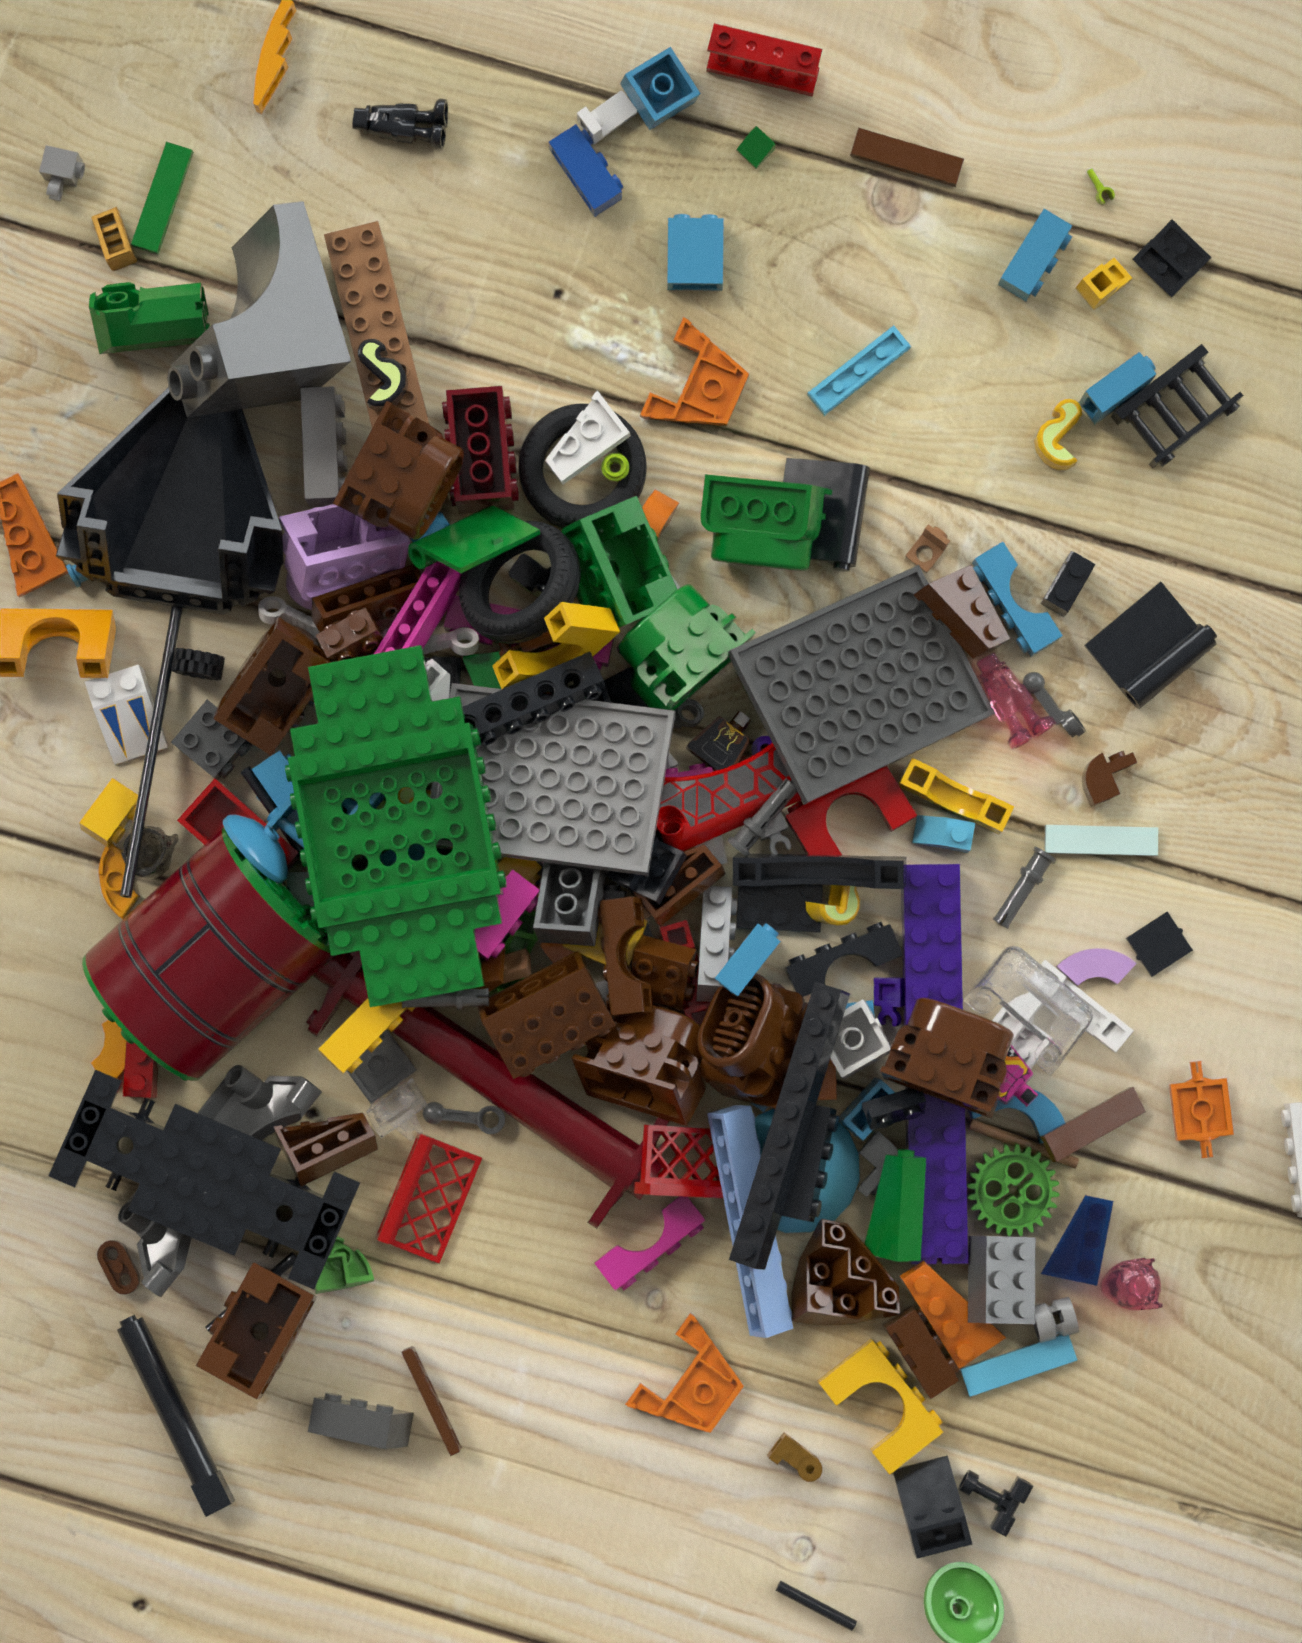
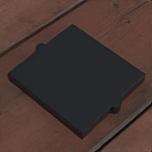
[1126,911,1193,977]

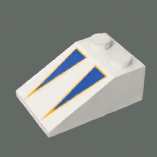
[85,665,168,765]

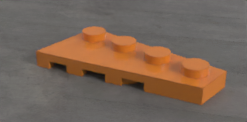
[0,473,68,598]
[900,1260,1006,1369]

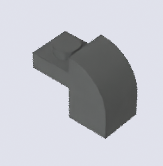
[856,1131,898,1197]

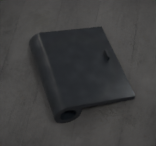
[783,458,870,572]
[1084,581,1217,709]

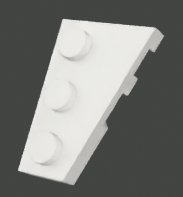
[545,391,631,485]

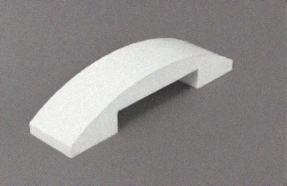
[1027,960,1134,1053]

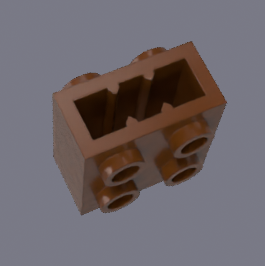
[316,607,385,662]
[631,935,699,1011]

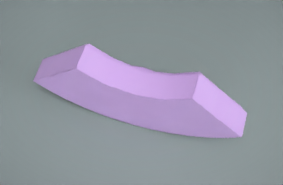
[1056,948,1137,986]

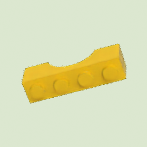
[898,758,1015,835]

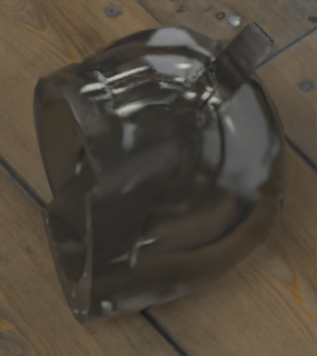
[121,826,179,880]

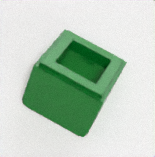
[736,126,776,169]

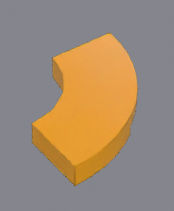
[99,844,140,919]
[91,1020,126,1079]

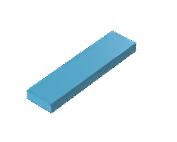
[807,325,911,416]
[960,1335,1077,1397]

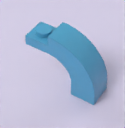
[968,1089,1065,1143]

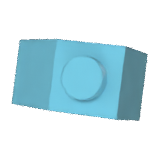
[912,815,975,853]

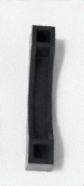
[733,853,907,889]

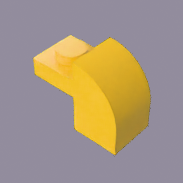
[1075,257,1132,310]

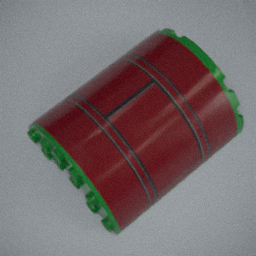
[82,827,336,1081]

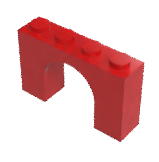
[785,766,917,855]

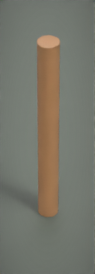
[969,1119,1079,1169]

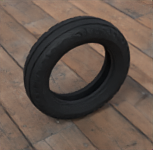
[519,403,647,528]
[459,521,581,644]

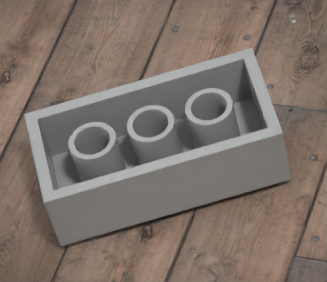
[300,386,348,509]

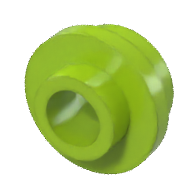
[601,453,629,482]

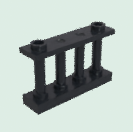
[1111,344,1244,469]

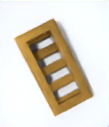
[91,207,137,271]

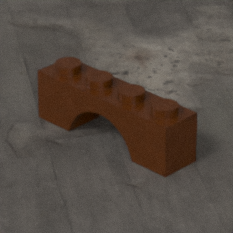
[598,897,653,1016]

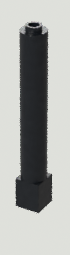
[117,1314,235,1517]

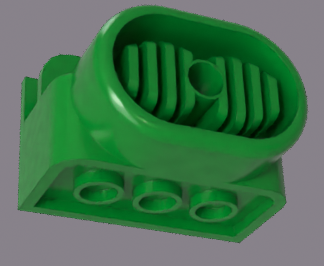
[700,474,832,571]
[562,496,678,628]
[617,584,756,711]

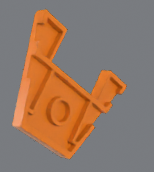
[640,317,749,426]
[625,1313,744,1433]

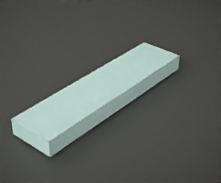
[1045,825,1158,856]

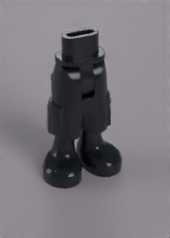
[352,98,448,149]

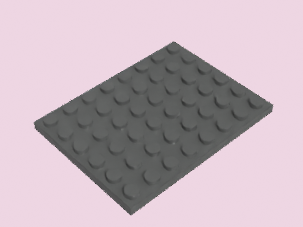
[728,565,995,805]

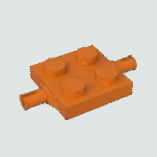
[1169,1061,1234,1158]

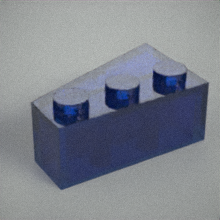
[1041,1195,1114,1286]

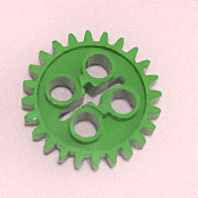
[967,1143,1060,1236]

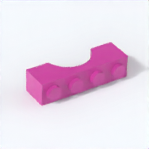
[594,1196,705,1291]

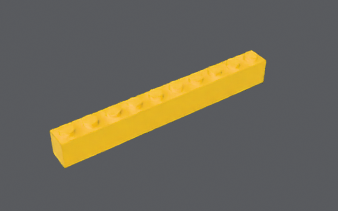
[318,857,542,1075]

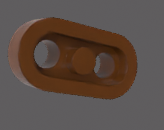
[97,1240,140,1295]

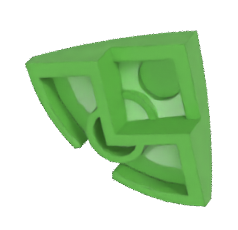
[315,1236,374,1294]

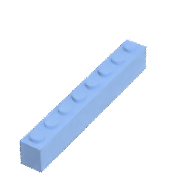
[707,1105,793,1338]

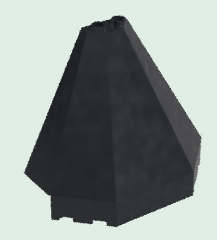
[56,387,284,615]

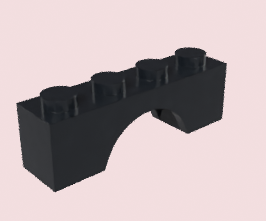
[785,921,903,997]

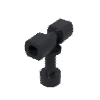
[958,1470,1034,1537]

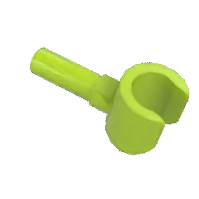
[1087,168,1115,205]

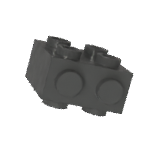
[171,699,253,780]

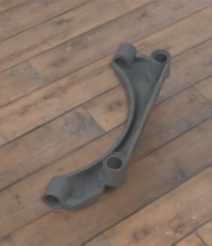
[118,1065,322,1297]

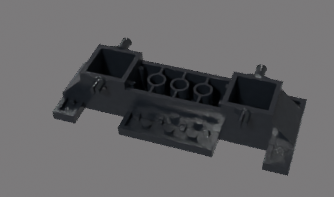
[48,1070,361,1289]

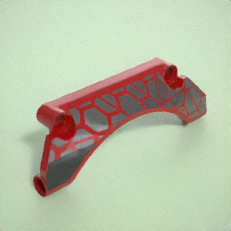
[656,743,801,852]

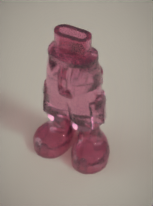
[976,652,1056,750]

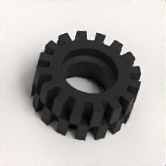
[171,648,225,681]

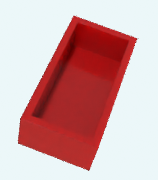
[177,778,300,871]

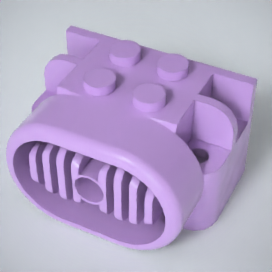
[279,504,410,610]

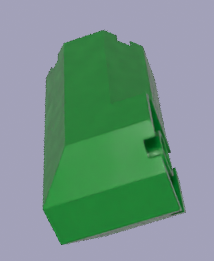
[89,282,210,354]

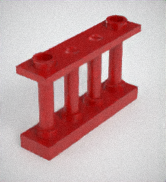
[706,23,823,97]

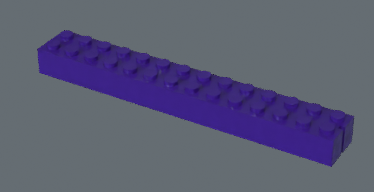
[901,864,968,1264]

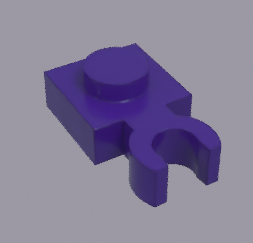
[874,977,904,1027]

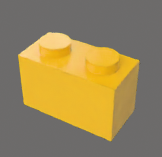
[79,778,138,848]

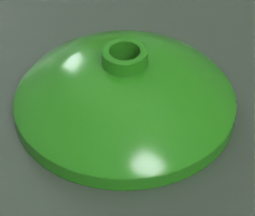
[924,1562,1004,1643]

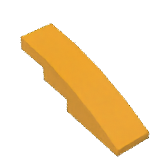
[253,0,296,114]

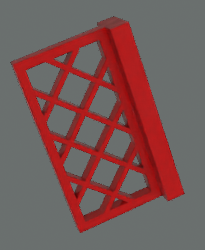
[634,1124,723,1198]
[375,1132,482,1264]

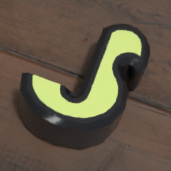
[358,339,408,411]
[509,553,551,598]

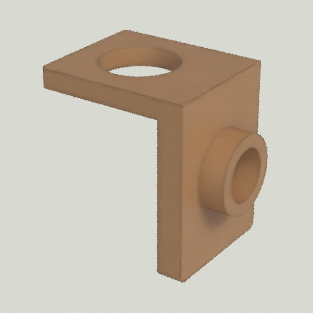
[905,524,950,573]

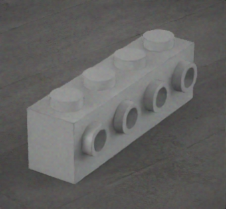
[697,886,737,1002]

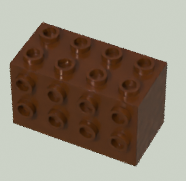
[478,951,616,1079]

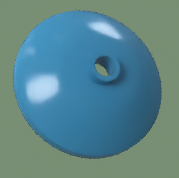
[223,815,288,883]

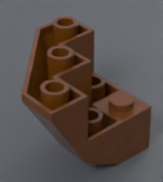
[791,1219,900,1325]

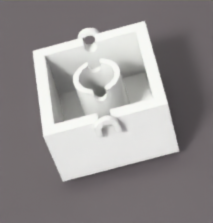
[831,999,891,1079]

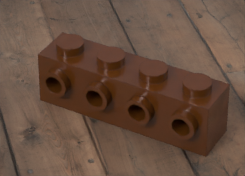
[312,564,421,633]

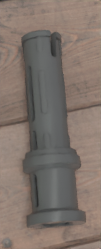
[728,778,797,856]
[993,846,1056,929]

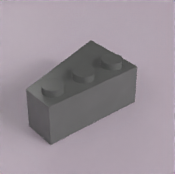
[308,1393,414,1449]

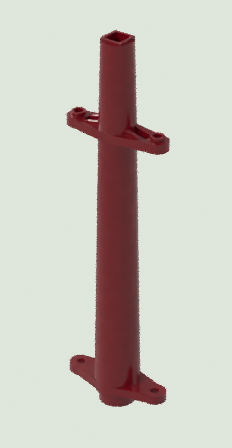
[306,951,670,1229]

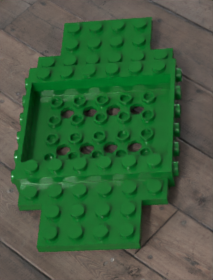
[285,645,507,1007]

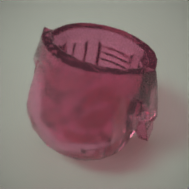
[1100,1257,1163,1310]

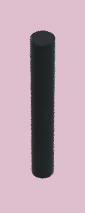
[775,1580,857,1631]

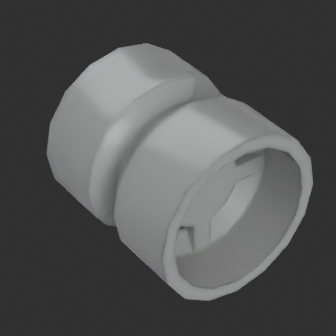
[1033,1297,1079,1343]

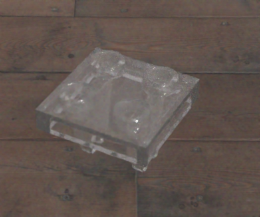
[366,1078,428,1141]

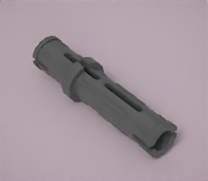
[402,988,489,1009]

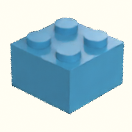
[620,47,701,130]

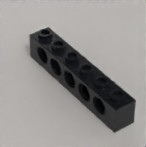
[463,652,606,747]

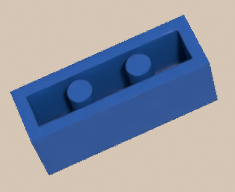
[549,124,624,217]

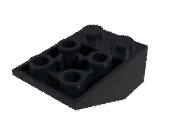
[893,1456,972,1559]

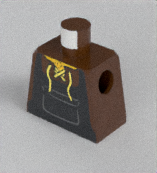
[686,711,751,771]

